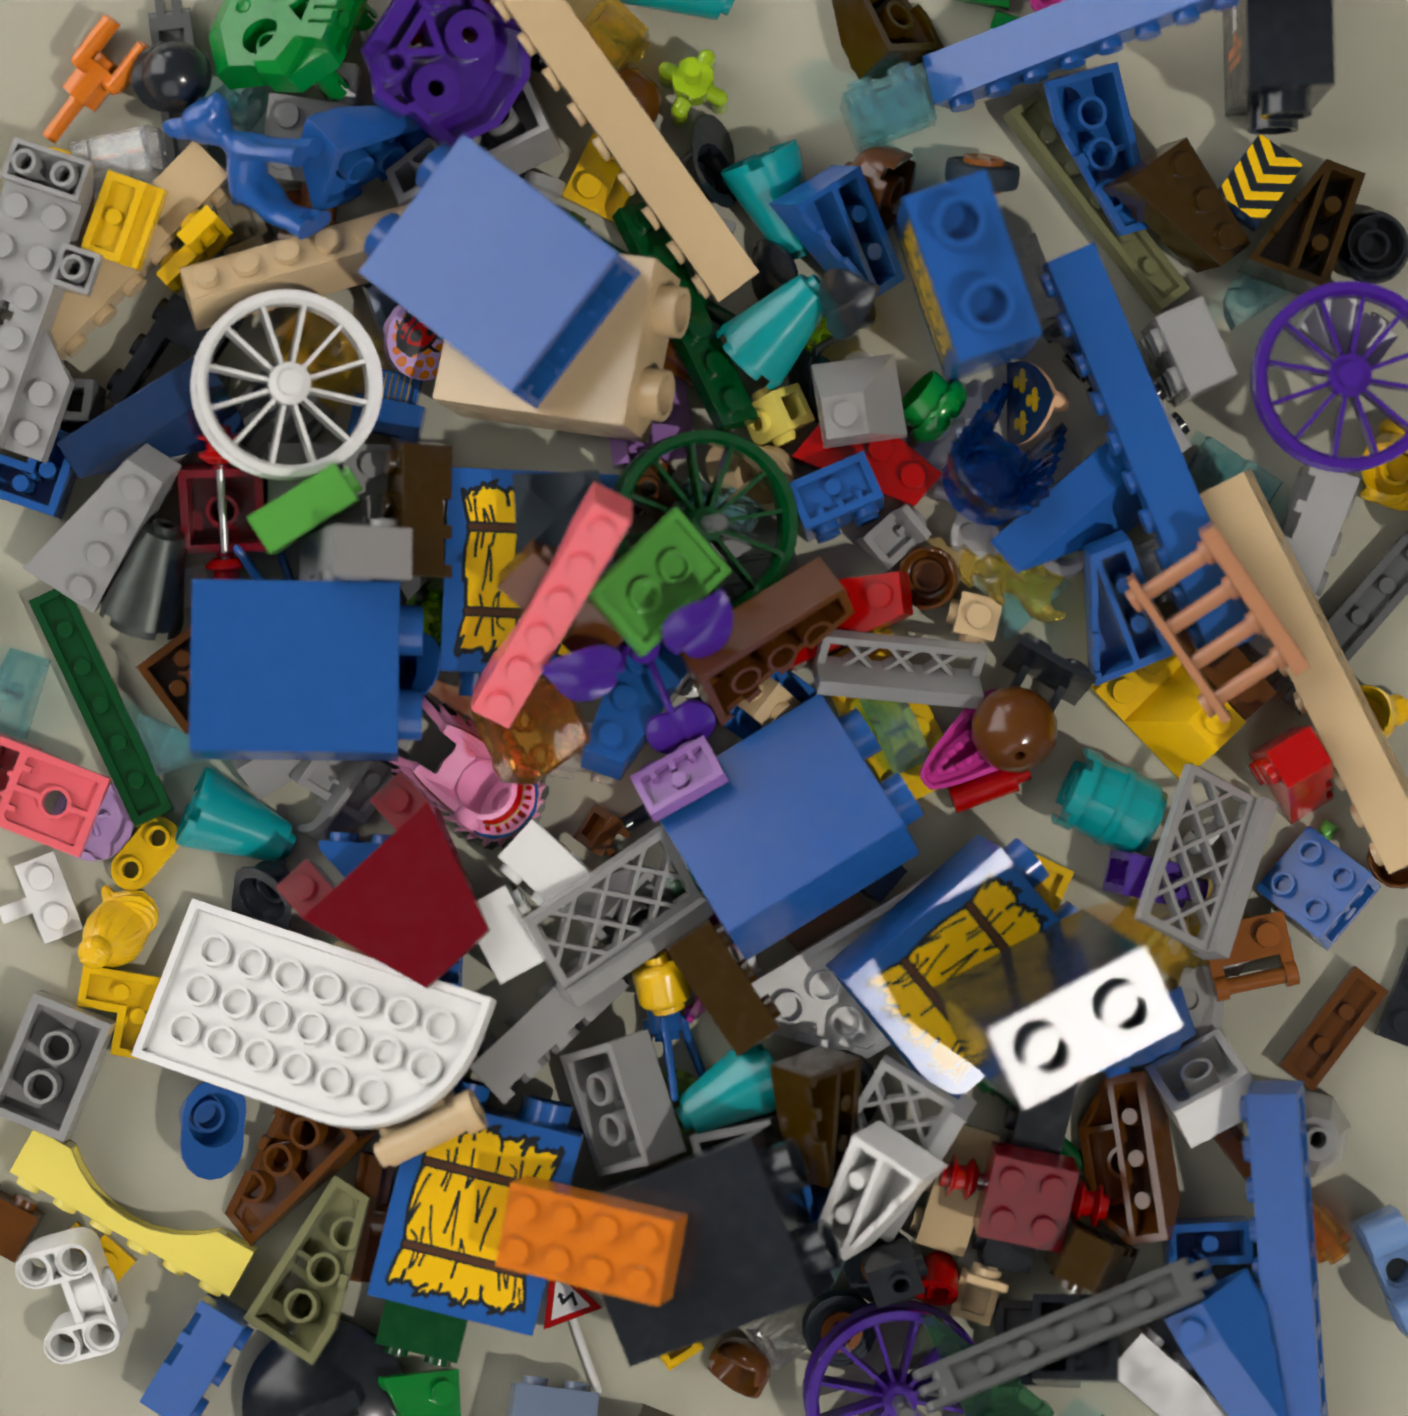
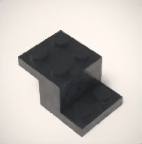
[995,1294,1119,1388]

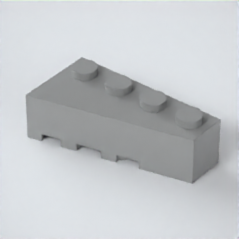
[470,951,630,1104]

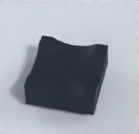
[513,470,600,554]

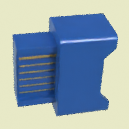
[347,369,427,441]

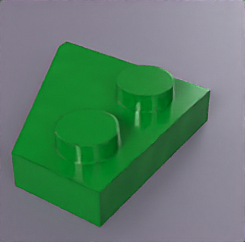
[378,1367,461,1416]

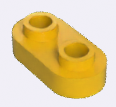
[111,817,180,890]

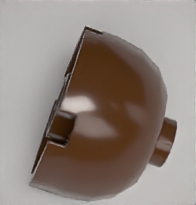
[845,145,916,231]

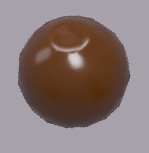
[971,686,1058,773]

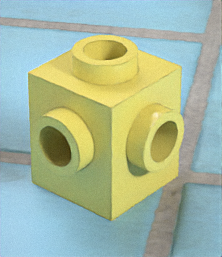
[746,382,815,447]

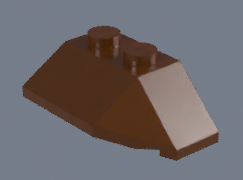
[1078,1071,1180,1246]

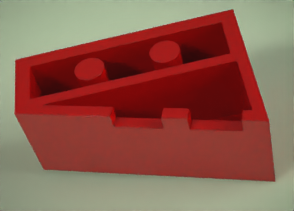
[791,424,942,508]
[787,572,913,671]
[1248,726,1334,824]

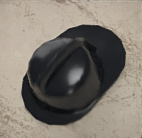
[680,114,736,208]
[231,857,293,930]

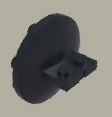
[242,1320,405,1416]

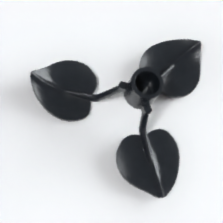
[751,239,880,423]

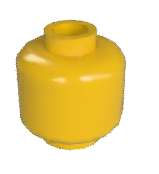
[632,950,691,1016]

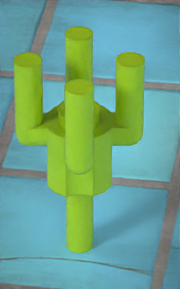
[658,49,728,127]

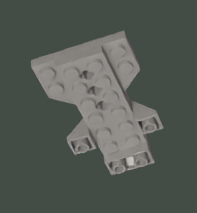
[0,137,104,463]

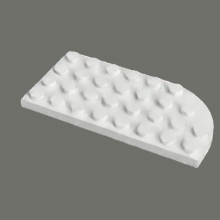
[131,898,497,1129]

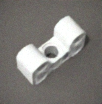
[15,1227,129,1364]

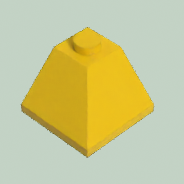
[1123,664,1247,779]

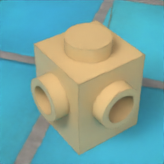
[945,591,1004,644]

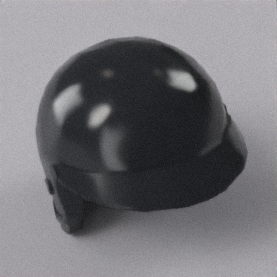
[131,41,212,113]

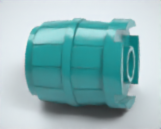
[1051,747,1168,853]

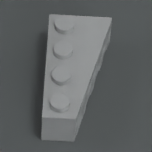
[385,79,564,206]
[23,443,182,613]
[299,519,412,582]
[1119,1325,1228,1416]

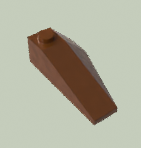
[225,1107,379,1246]

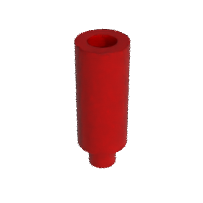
[947,770,1032,813]

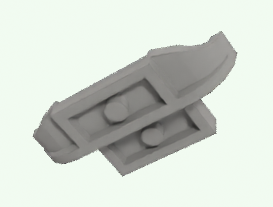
[290,740,410,841]

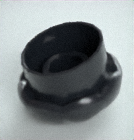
[1337,210,1408,284]

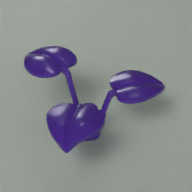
[542,589,733,755]

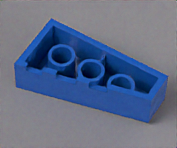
[580,642,691,781]

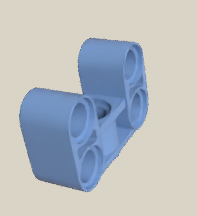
[1351,1204,1408,1338]

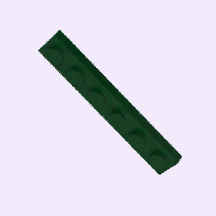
[612,202,758,432]
[29,589,175,828]

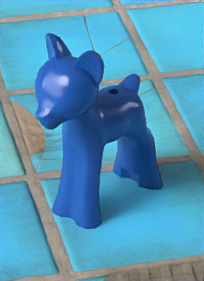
[162,92,331,240]

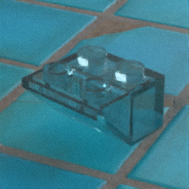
[840,62,937,154]

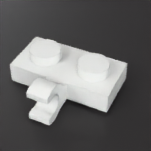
[0,851,84,944]

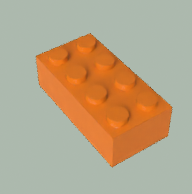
[495,1175,688,1306]

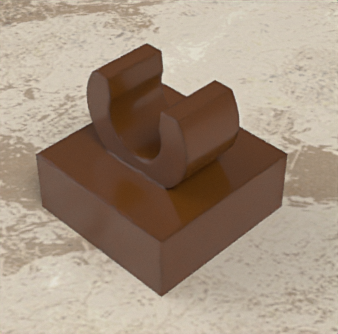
[573,803,630,857]

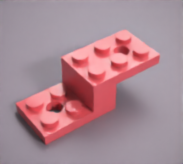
[0,732,112,858]

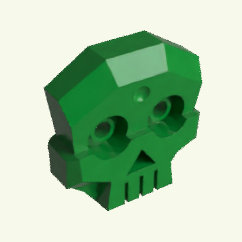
[208,0,377,102]

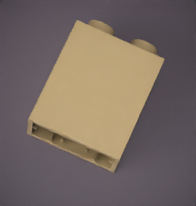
[432,254,691,443]

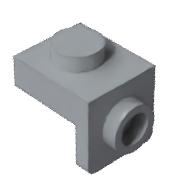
[857,503,931,572]

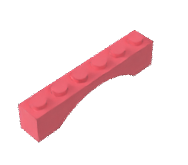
[471,482,632,729]

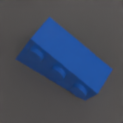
[1083,530,1174,686]
[139,1293,254,1416]

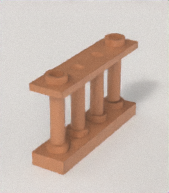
[1125,520,1310,724]

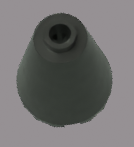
[100,518,185,640]

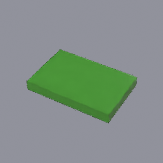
[587,507,732,657]

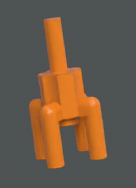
[42,15,149,144]

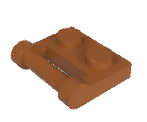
[1206,911,1300,1002]

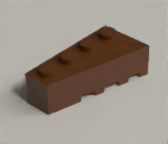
[679,556,854,726]

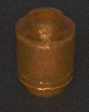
[1312,1201,1351,1265]

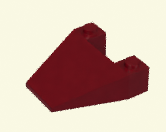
[275,771,491,989]

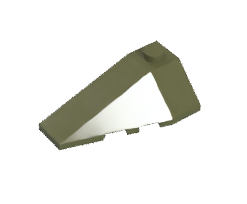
[243,1175,371,1365]

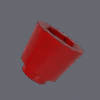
[915,1251,958,1306]

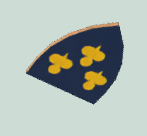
[1007,361,1069,446]

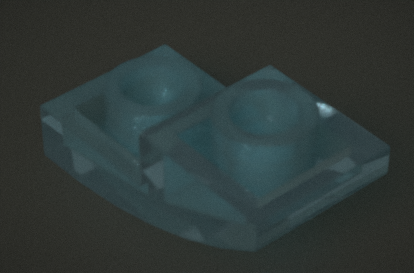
[1188,436,1283,504]

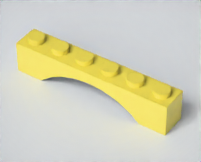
[9,1130,259,1297]

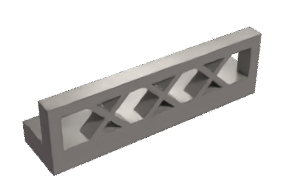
[812,630,987,709]

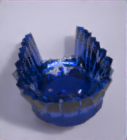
[941,382,1068,526]

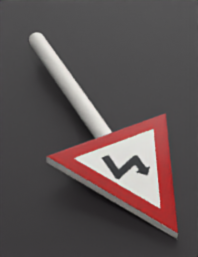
[543,1280,602,1394]

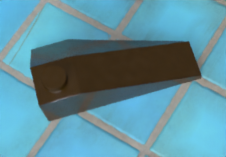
[832,0,945,80]

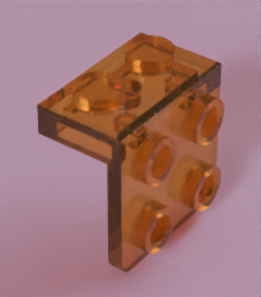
[470,676,591,785]

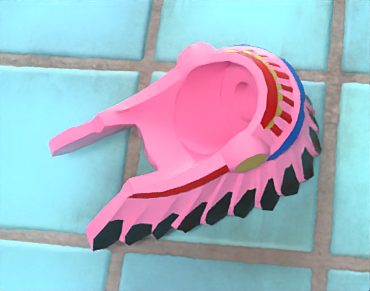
[381,695,549,850]

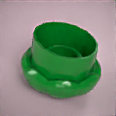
[902,370,967,443]

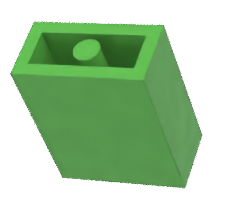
[247,462,363,555]

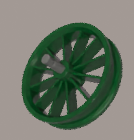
[612,430,798,610]

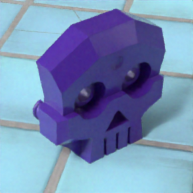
[360,0,530,148]

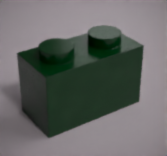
[375,1300,469,1367]

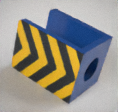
[1218,135,1302,232]

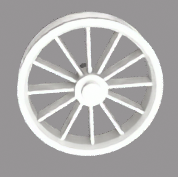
[190,289,383,481]

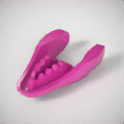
[920,689,999,789]

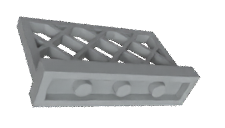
[1134,763,1278,960]
[521,826,715,1008]
[810,1055,977,1243]

